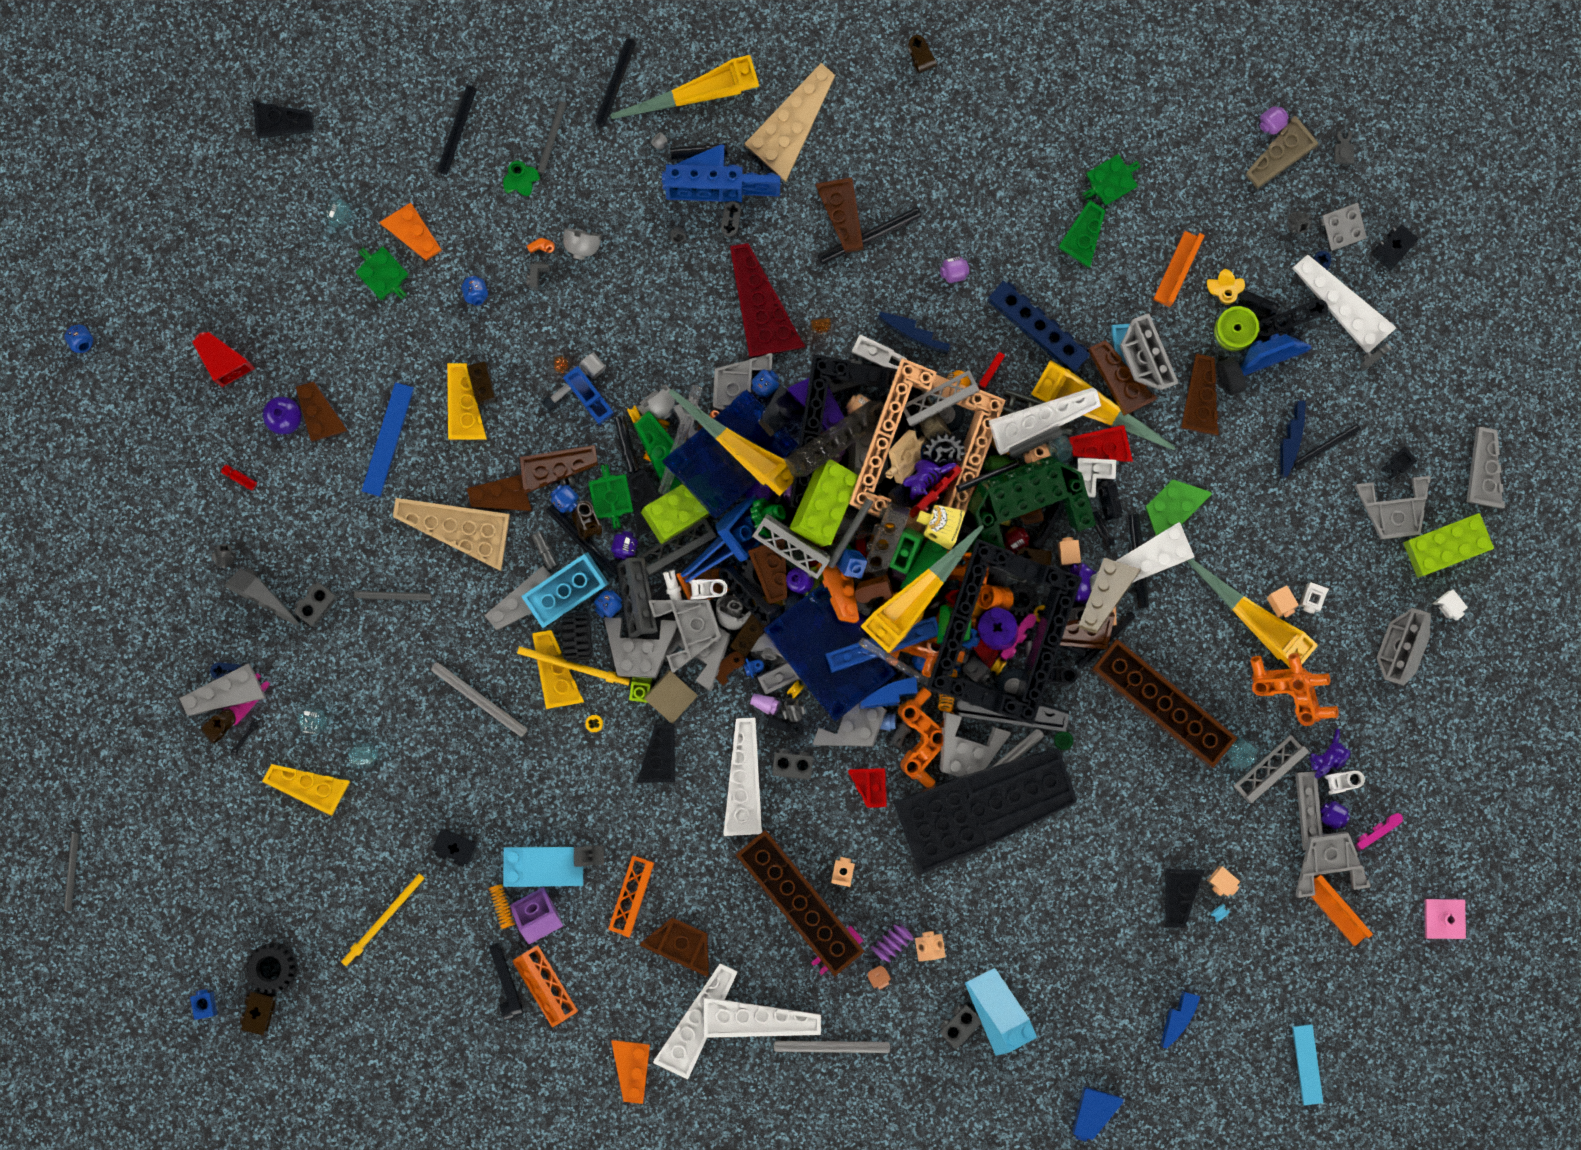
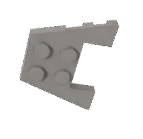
[713,353,773,425]
[1355,476,1431,540]
[648,600,722,673]
[604,617,678,678]
[664,626,731,692]
[813,681,887,747]
[940,711,1011,777]
[1296,832,1370,898]

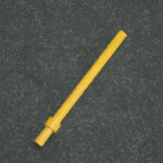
[517,646,630,686]
[341,873,425,967]

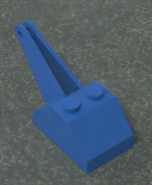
[680,495,766,583]

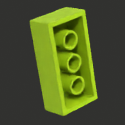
[789,458,859,547]
[641,469,728,545]
[1403,513,1494,578]

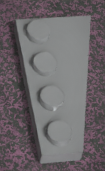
[1466,427,1505,509]
[484,566,552,630]
[179,663,266,716]

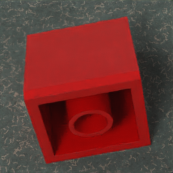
[192,332,255,387]

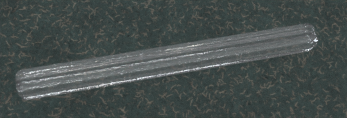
[658,385,702,495]

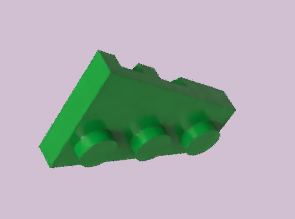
[1058,200,1105,268]
[900,539,948,597]

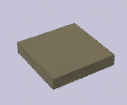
[644,670,698,724]

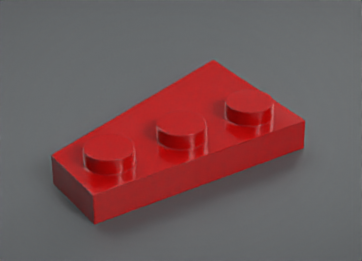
[1068,425,1133,463]
[908,465,962,519]

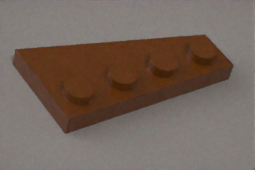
[815,177,864,253]
[1088,340,1158,416]
[1180,354,1219,436]
[520,445,598,494]

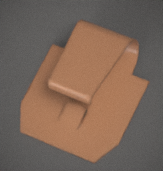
[868,965,891,990]

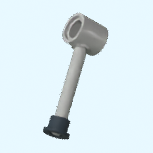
[540,352,606,412]

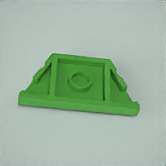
[1145,480,1212,536]

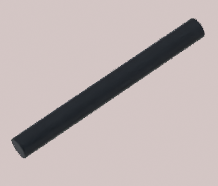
[1293,423,1361,468]
[956,461,1019,493]
[1076,611,1136,669]

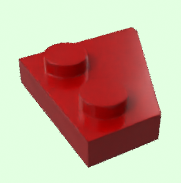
[848,768,887,808]

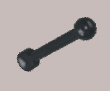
[231,721,258,756]

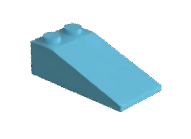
[521,552,609,628]
[503,847,583,887]
[965,968,1037,1056]

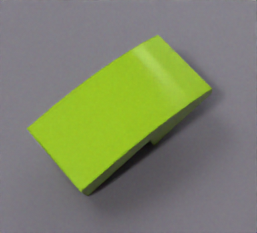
[629,677,652,703]

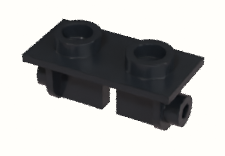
[1237,290,1279,322]
[1097,480,1123,521]

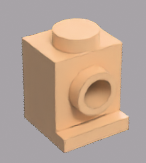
[831,857,855,887]

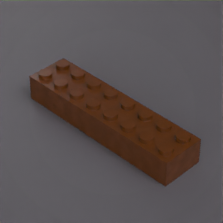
[1090,639,1237,768]
[735,830,865,977]

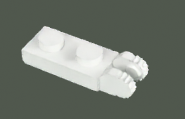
[851,335,907,369]

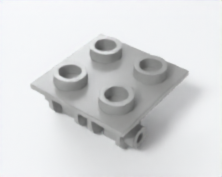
[1320,203,1367,251]

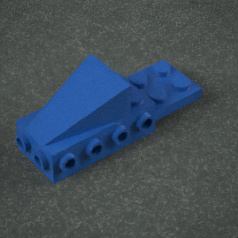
[662,145,781,202]

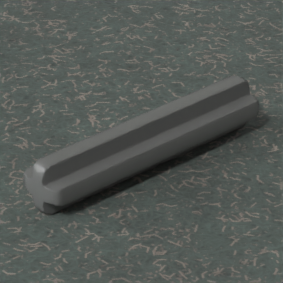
[1009,426,1063,458]

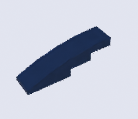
[878,312,950,354]
[1280,401,1306,479]

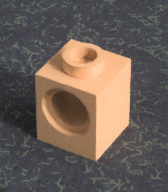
[1057,537,1081,566]

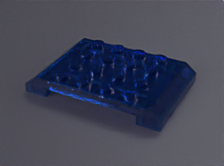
[662,389,799,518]
[763,583,896,722]

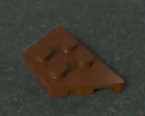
[639,917,709,977]

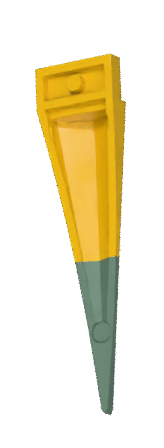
[610,55,759,119]
[1031,360,1175,450]
[669,389,795,496]
[861,525,984,653]
[1187,559,1318,667]

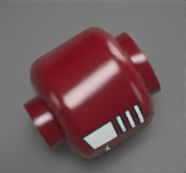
[1002,526,1031,554]

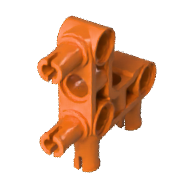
[885,604,977,677]
[1250,653,1339,726]
[898,687,954,788]

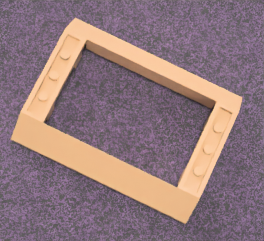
[849,358,1006,534]

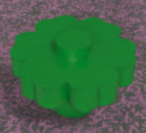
[751,497,786,537]

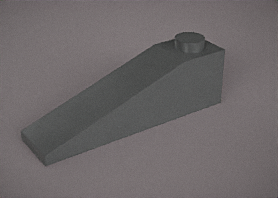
[224,567,301,626]

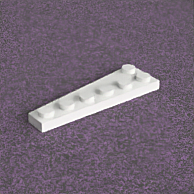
[1292,255,1396,353]
[988,387,1101,455]
[1090,522,1194,590]
[724,718,762,836]
[653,963,738,1079]
[703,997,821,1038]

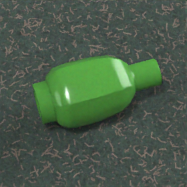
[983,455,1019,472]

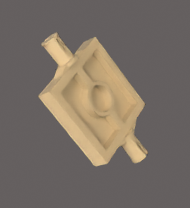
[885,430,927,484]

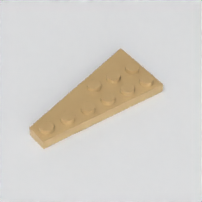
[744,63,835,183]
[393,498,510,571]

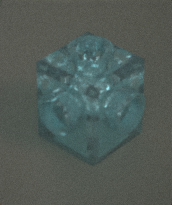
[1226,737,1259,769]

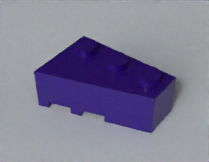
[787,378,847,434]

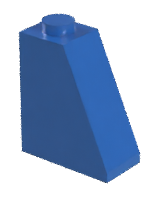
[1072,1087,1124,1142]

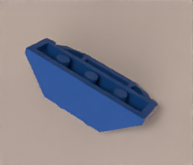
[1240,333,1312,376]

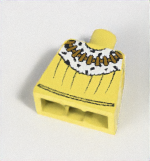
[916,505,966,550]

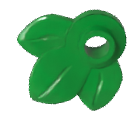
[503,161,540,197]

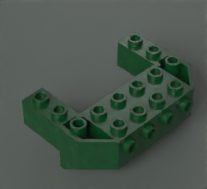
[967,456,1096,549]

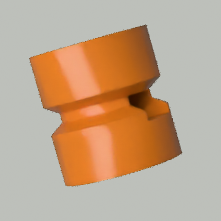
[977,584,1014,611]

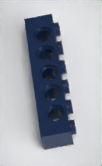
[987,280,1090,373]

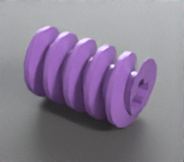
[870,921,914,963]

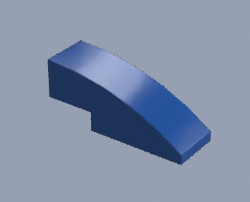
[563,366,614,426]
[859,677,918,709]
[1160,991,1200,1049]

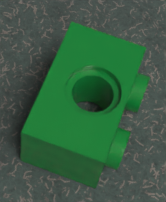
[889,527,925,574]

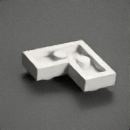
[1077,458,1116,498]

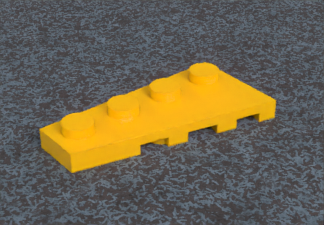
[447,363,487,440]
[532,630,584,709]
[262,764,350,816]

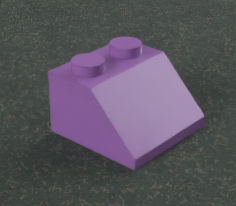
[510,887,563,944]

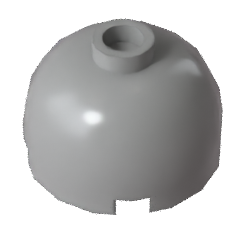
[563,228,602,260]
[636,384,675,420]
[715,593,752,630]
[751,630,789,665]

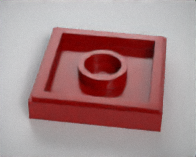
[978,352,1005,391]

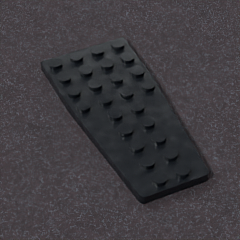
[893,748,1077,875]

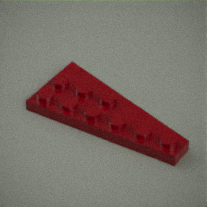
[730,243,806,358]

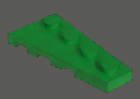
[633,411,696,493]

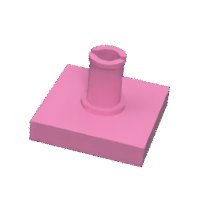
[1424,899,1466,939]

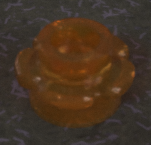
[554,355,568,374]

